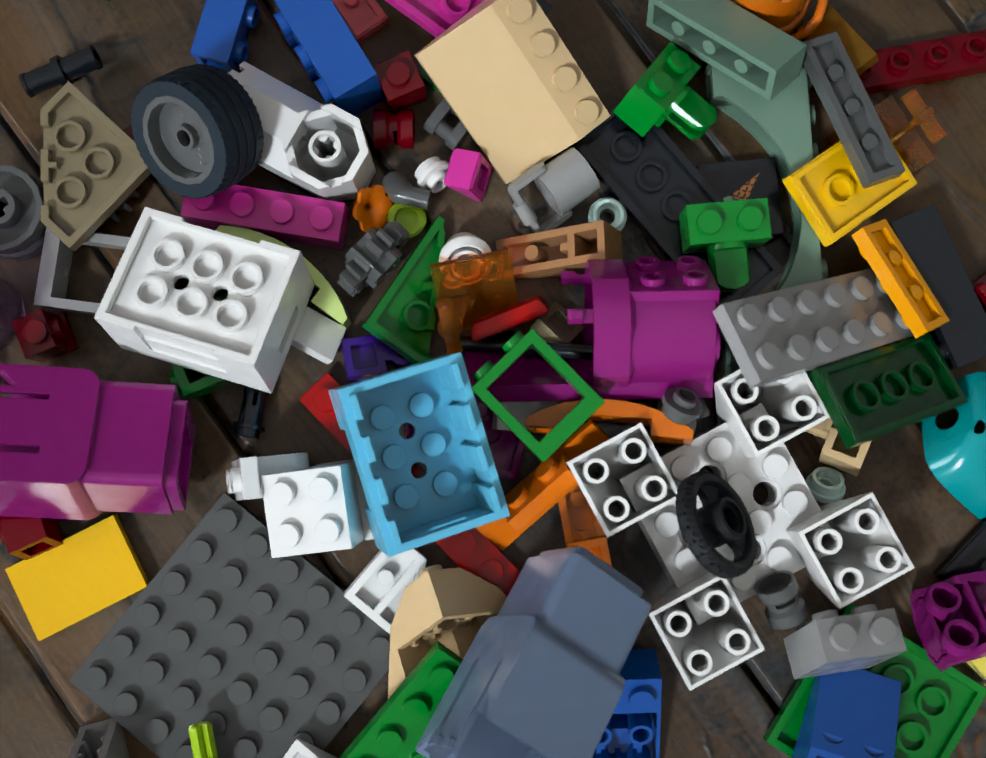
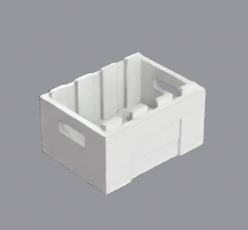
[94,207,315,394]

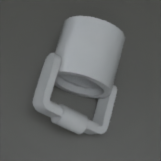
[508,147,601,233]

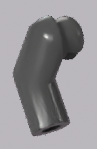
[382,171,432,210]

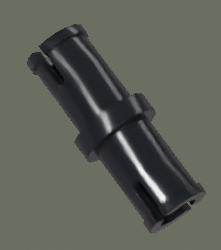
[19,45,103,98]

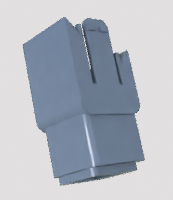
[415,546,651,758]

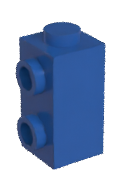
[190,0,260,73]

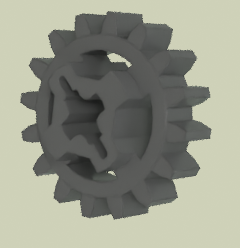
[337,220,410,297]

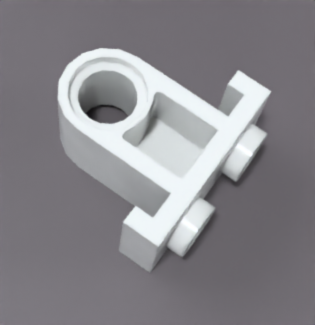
[226,452,310,501]

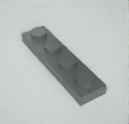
[803,31,905,189]

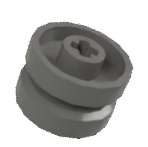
[0,165,46,261]

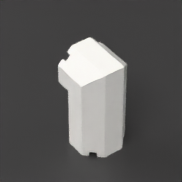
[228,61,376,201]

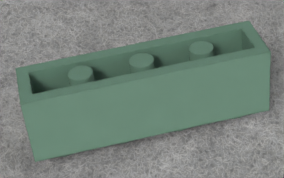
[646,0,807,101]

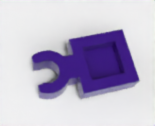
[341,335,412,381]

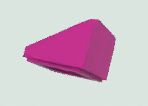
[444,148,493,202]

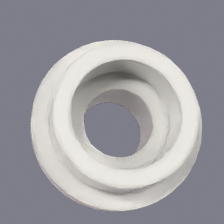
[414,156,449,193]

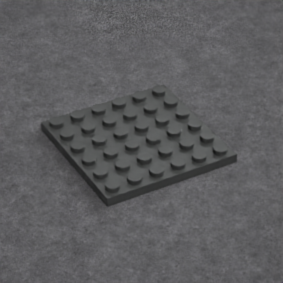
[69,492,390,758]

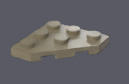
[40,81,152,251]

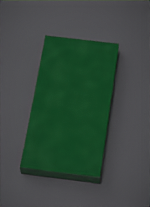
[808,333,968,450]

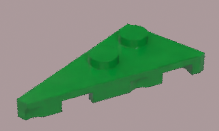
[361,216,445,364]

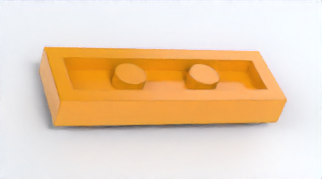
[851,218,950,339]

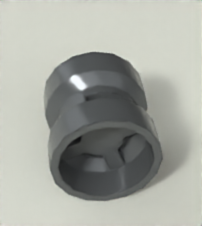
[754,571,809,630]

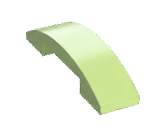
[215,225,352,329]

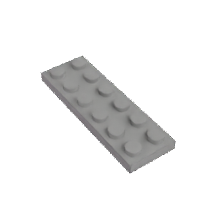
[712,268,914,389]

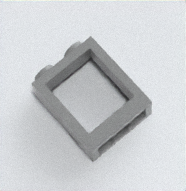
[33,227,131,316]

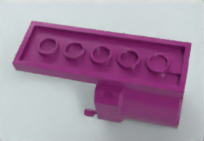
[465,256,720,403]

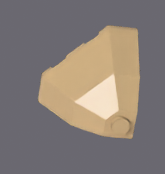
[388,565,507,699]

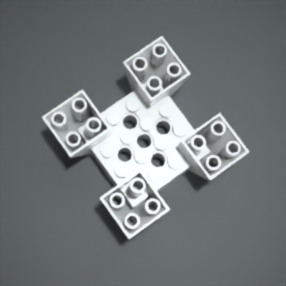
[566,369,915,691]

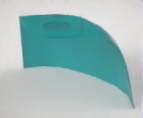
[922,372,986,520]

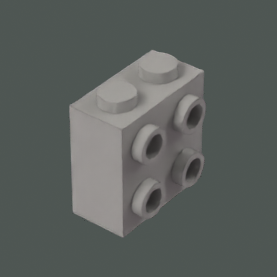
[783,604,907,680]

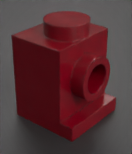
[11,309,80,363]

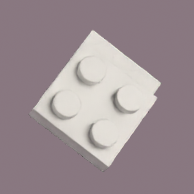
[260,459,373,558]

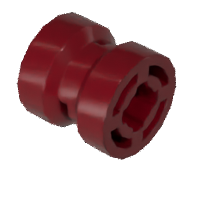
[373,109,415,149]

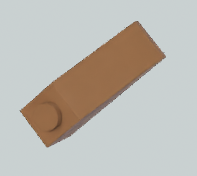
[496,220,623,280]

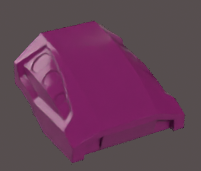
[910,570,986,671]

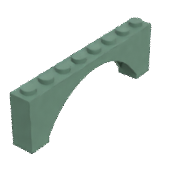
[704,63,828,375]

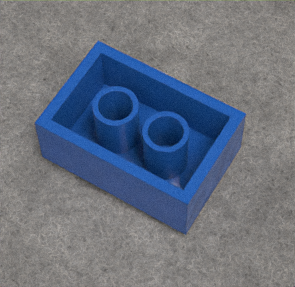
[273,0,384,116]

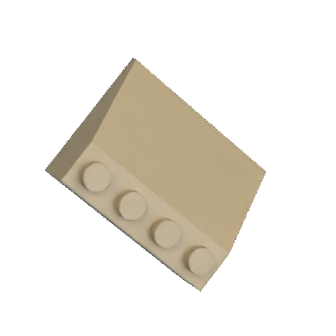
[414,0,611,184]

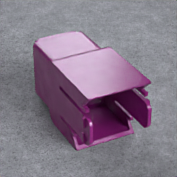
[0,363,195,520]

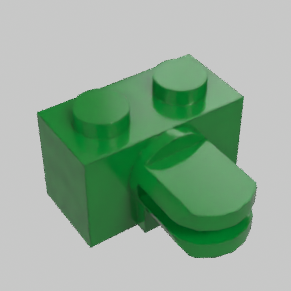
[613,42,717,140]
[679,198,772,293]

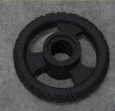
[675,471,756,579]

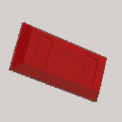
[472,295,548,341]

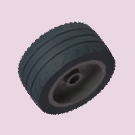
[131,64,264,199]

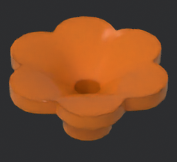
[352,184,392,232]

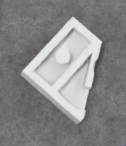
[343,548,427,634]

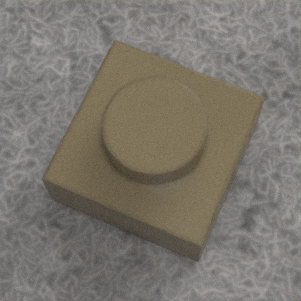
[530,301,585,343]

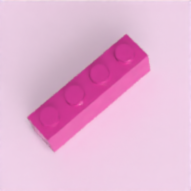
[180,184,351,251]

